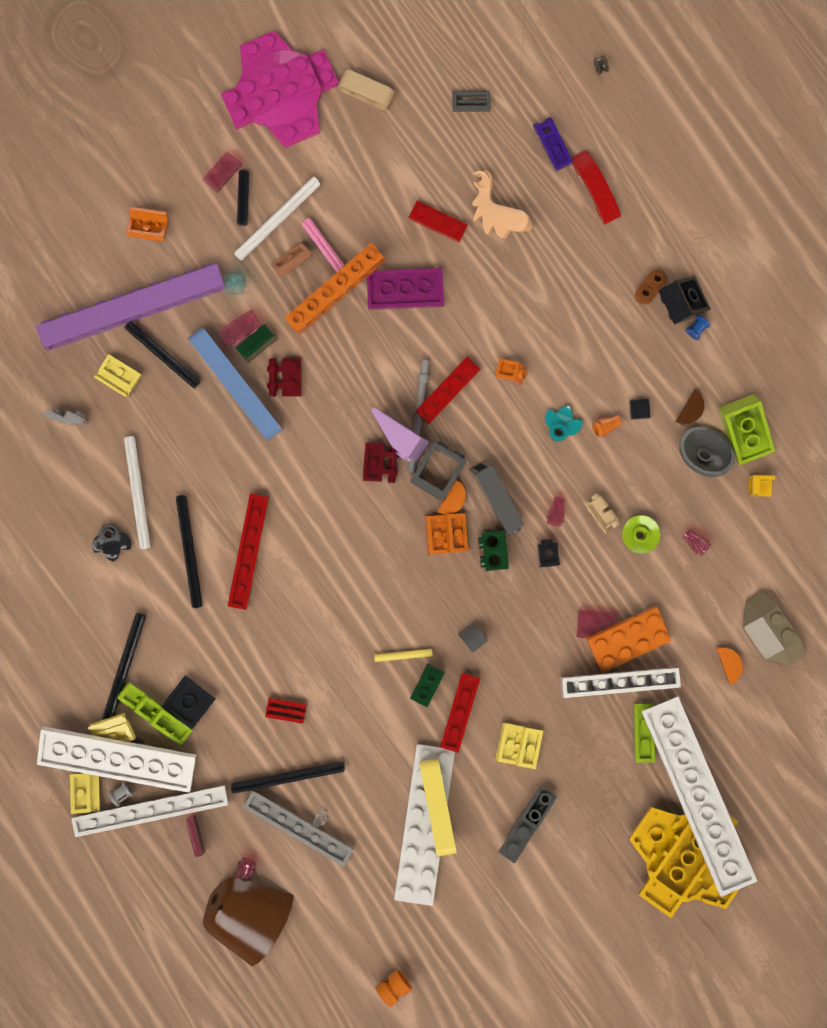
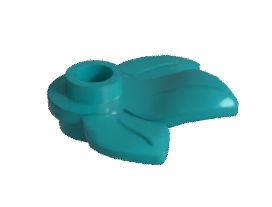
[545,405,583,442]

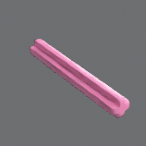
[302,218,345,272]

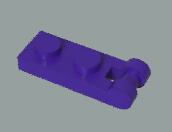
[533,117,573,172]

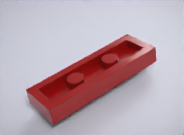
[408,201,468,243]

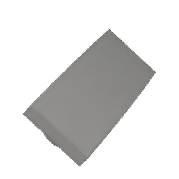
[43,408,89,426]

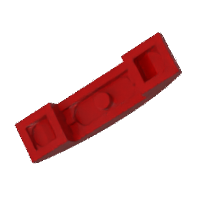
[572,151,621,225]

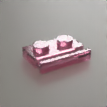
[576,610,618,638]

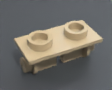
[583,493,619,534]

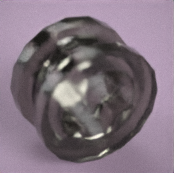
[594,55,609,75]

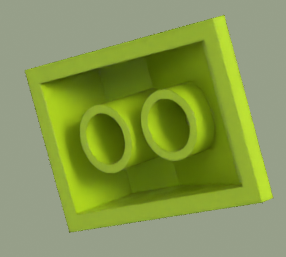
[718,394,775,465]

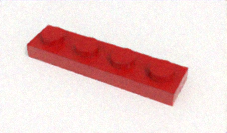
[415,356,481,424]
[440,673,481,753]

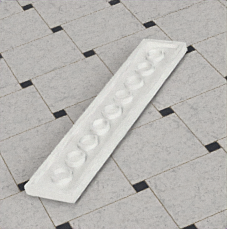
[641,696,757,897]

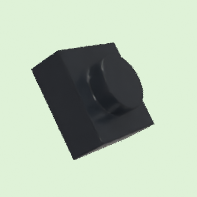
[629,399,651,420]

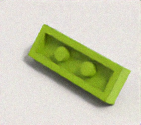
[633,703,655,763]

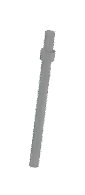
[407,360,429,474]

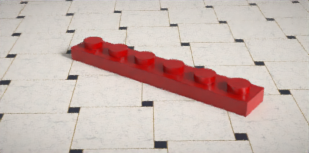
[228,493,269,610]

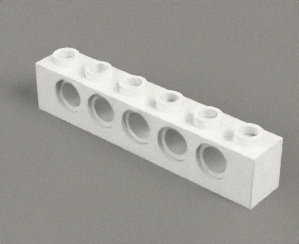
[560,667,681,698]

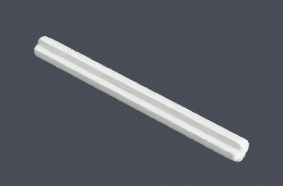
[234,177,320,260]
[124,436,151,549]

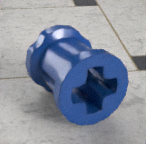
[685,315,711,340]

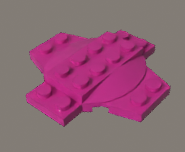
[221,31,339,148]

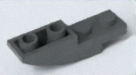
[498,785,558,863]

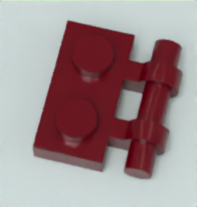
[267,358,302,397]
[363,442,399,483]

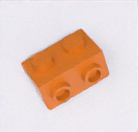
[126,207,169,242]

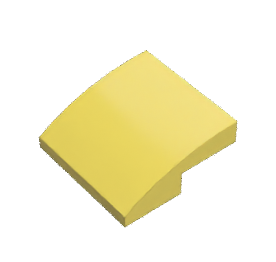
[495,722,543,769]

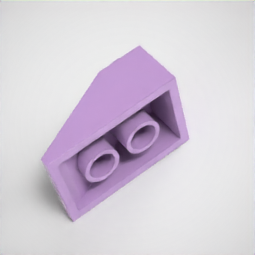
[371,407,430,462]

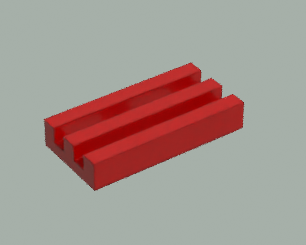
[265,698,307,724]

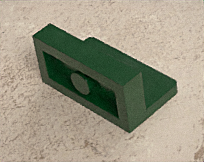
[236,324,277,363]

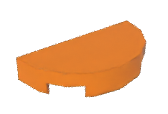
[437,479,466,515]
[716,647,743,685]

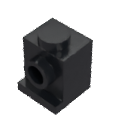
[537,539,560,568]

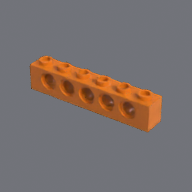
[284,242,386,335]

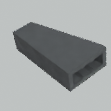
[469,460,524,534]

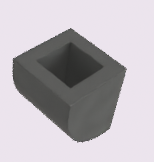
[458,622,488,653]

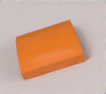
[425,513,469,555]

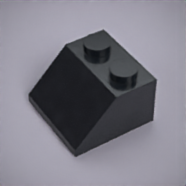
[658,276,711,325]

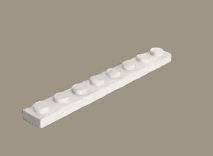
[71,785,229,837]

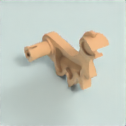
[472,170,533,239]

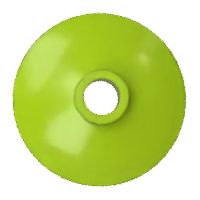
[622,515,661,554]

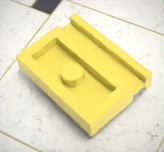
[94,354,142,398]
[88,712,136,742]
[70,773,100,814]

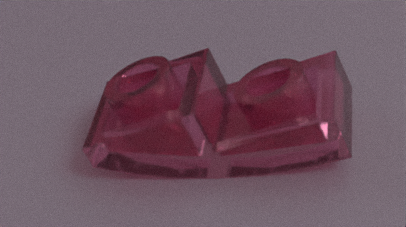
[218,310,262,348]

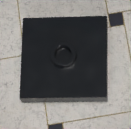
[161,675,216,730]

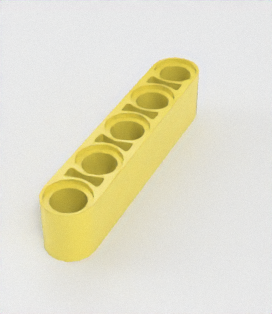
[419,758,457,857]

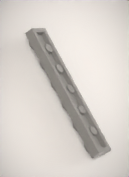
[243,790,354,867]

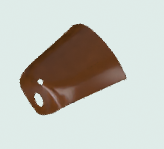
[203,878,294,966]

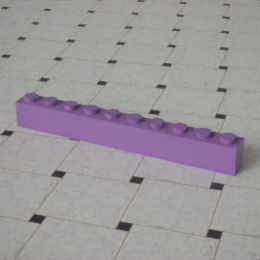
[36,263,227,351]

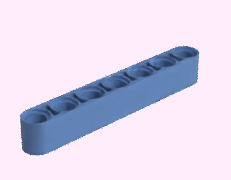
[188,327,282,441]

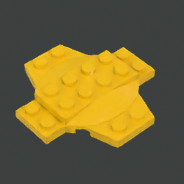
[628,806,740,918]

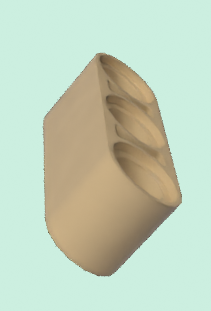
[337,70,395,110]

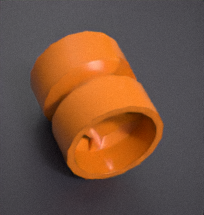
[375,969,412,1008]

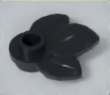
[92,524,131,562]

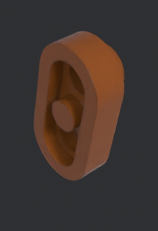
[635,270,667,305]

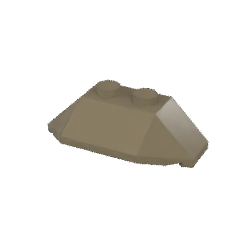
[743,590,806,665]

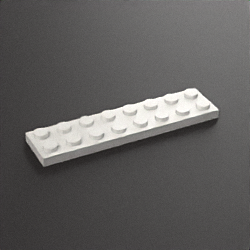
[37,726,196,793]
[394,744,455,906]

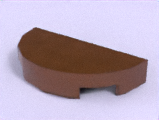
[675,389,704,425]

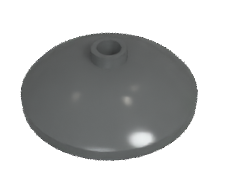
[679,427,735,477]

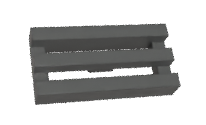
[452,91,490,112]

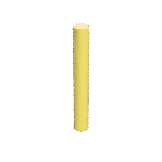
[374,649,433,662]

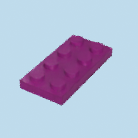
[367,268,444,310]

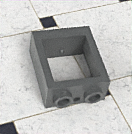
[410,441,467,502]

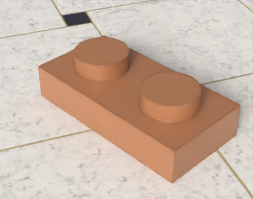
[271,242,311,277]

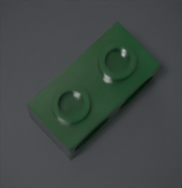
[478,530,509,572]
[410,663,445,708]

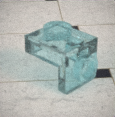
[224,273,246,295]

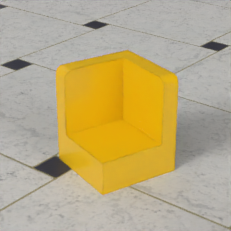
[748,475,776,497]

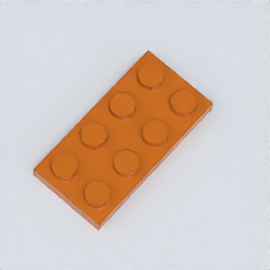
[586,606,671,673]

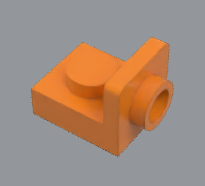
[495,358,527,385]

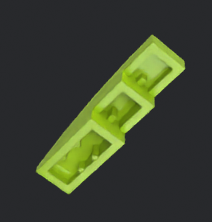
[117,682,193,745]

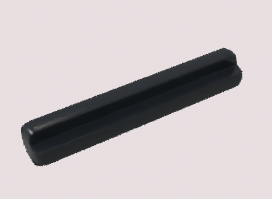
[237,170,249,226]

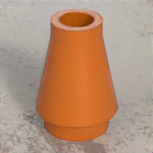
[592,415,622,437]

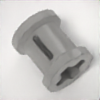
[108,782,134,807]

